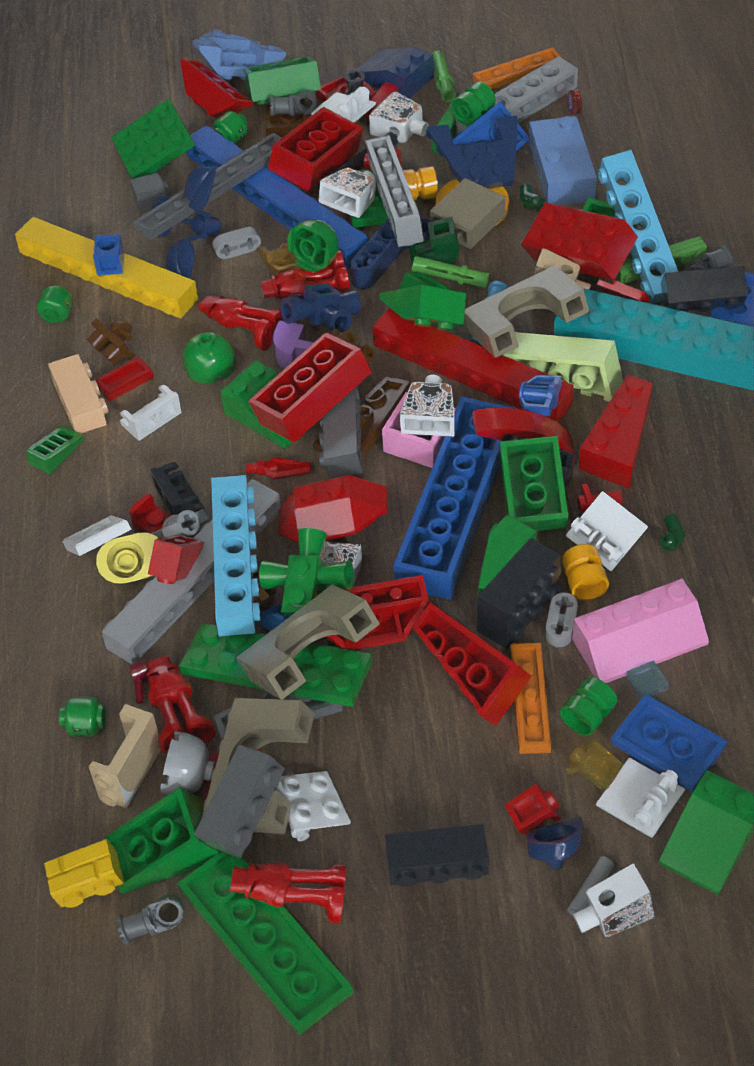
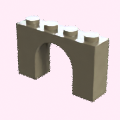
[464,265,589,358]
[236,585,380,700]
[202,698,315,834]

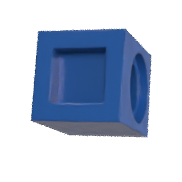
[93,234,124,275]

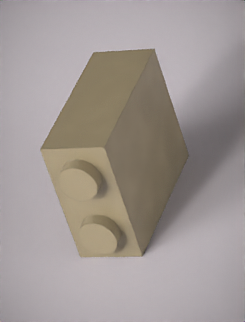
[430,178,506,249]

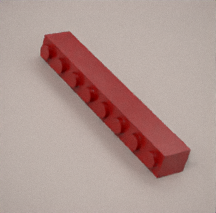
[372,308,574,423]

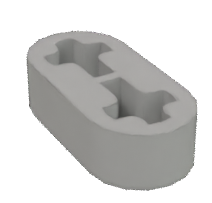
[212,227,261,259]
[546,593,578,647]

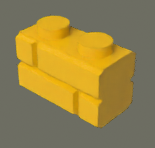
[44,839,124,908]

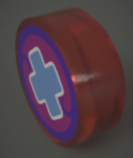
[568,89,582,114]

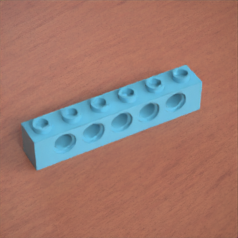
[598,150,678,304]
[211,475,260,636]

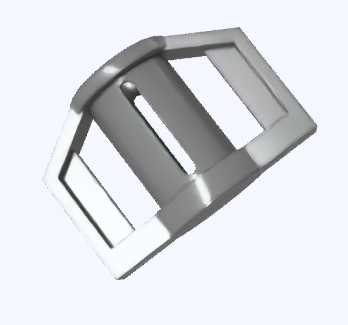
[151,509,208,538]

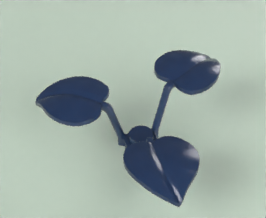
[151,167,221,279]

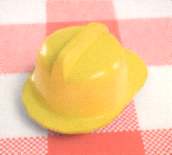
[96,533,159,583]

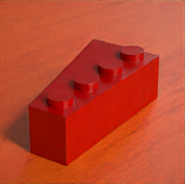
[579,374,653,489]
[412,602,532,726]

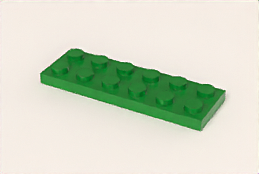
[179,623,372,707]
[177,851,354,1036]

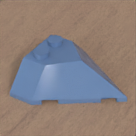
[192,29,286,80]

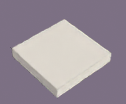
[62,515,131,556]

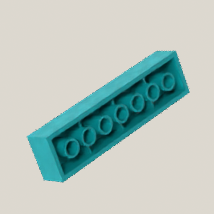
[554,288,754,391]

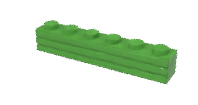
[615,236,707,284]

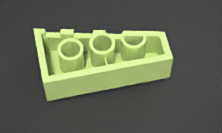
[503,332,623,402]

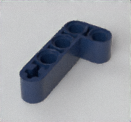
[351,216,432,289]

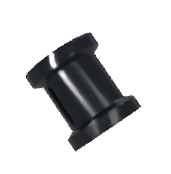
[344,69,365,95]

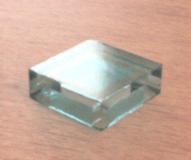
[626,660,669,700]

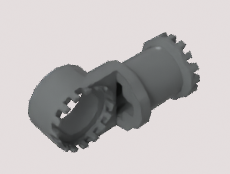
[270,90,317,117]
[685,245,734,271]
[115,894,185,945]

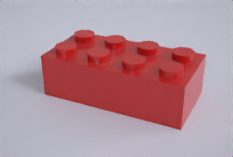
[268,107,363,191]
[521,202,638,280]
[248,332,372,443]

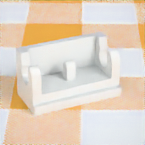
[120,385,182,441]

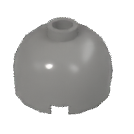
[160,731,214,795]

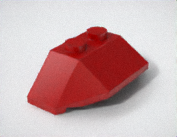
[180,58,253,118]
[278,475,388,544]
[316,575,429,650]

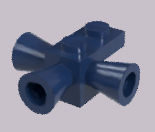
[280,283,361,333]

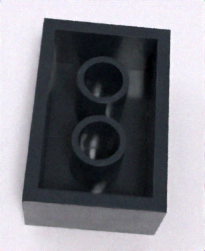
[477,538,561,649]

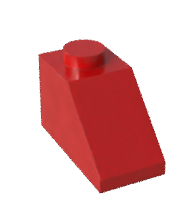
[148,534,204,584]

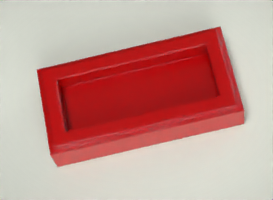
[95,357,154,402]

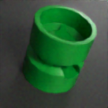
[451,81,496,126]
[559,677,618,737]

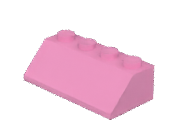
[572,579,709,683]

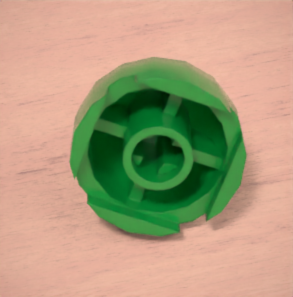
[287,219,339,272]
[183,332,236,384]

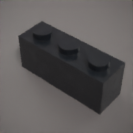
[661,266,748,312]
[385,824,489,887]

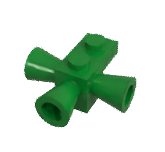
[259,528,354,616]

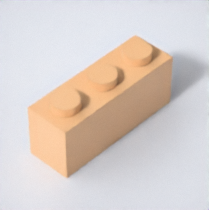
[48,354,108,434]

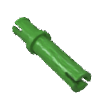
[432,51,456,103]
[412,255,490,289]

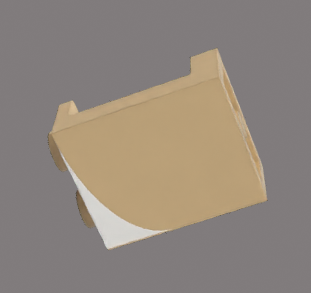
[89,704,161,809]

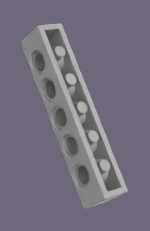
[456,56,578,136]
[366,135,423,247]

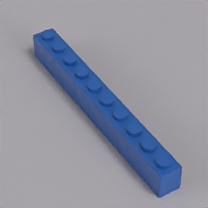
[187,125,368,269]

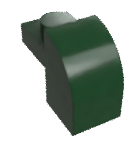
[409,217,459,265]

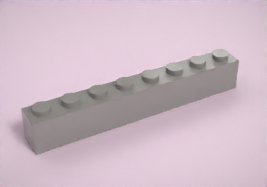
[101,479,281,664]

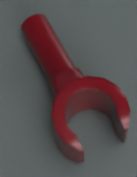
[129,660,148,704]

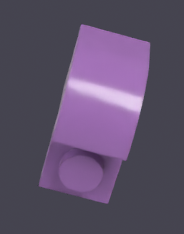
[273,321,314,369]

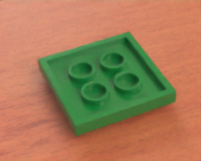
[111,98,196,179]

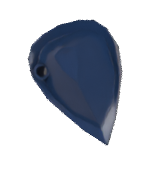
[527,817,583,869]

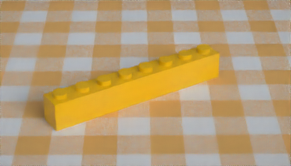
[15,217,198,318]

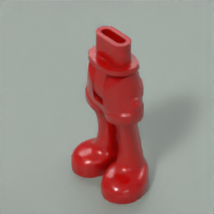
[261,250,350,299]
[199,296,284,351]
[146,656,216,755]
[230,862,347,924]

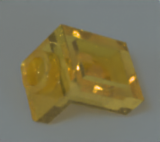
[566,740,624,791]

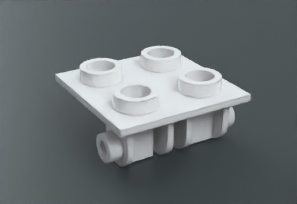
[311,87,376,122]
[566,491,648,571]
[596,758,685,838]
[275,771,351,841]

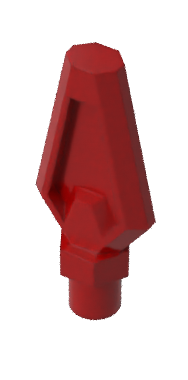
[246,457,310,479]

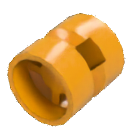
[403,166,438,201]
[562,544,609,600]

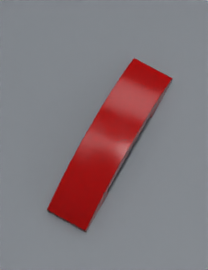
[472,408,576,456]

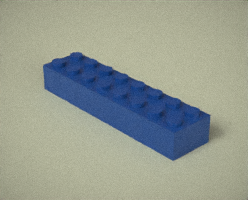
[393,397,515,600]

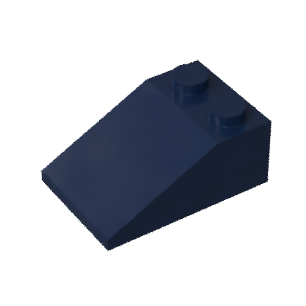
[357,47,434,99]

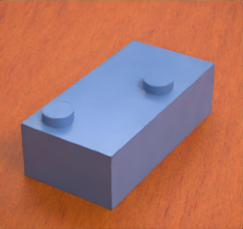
[529,116,597,205]

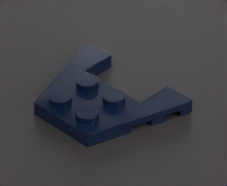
[426,116,518,189]

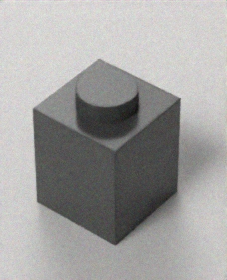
[130,173,170,213]

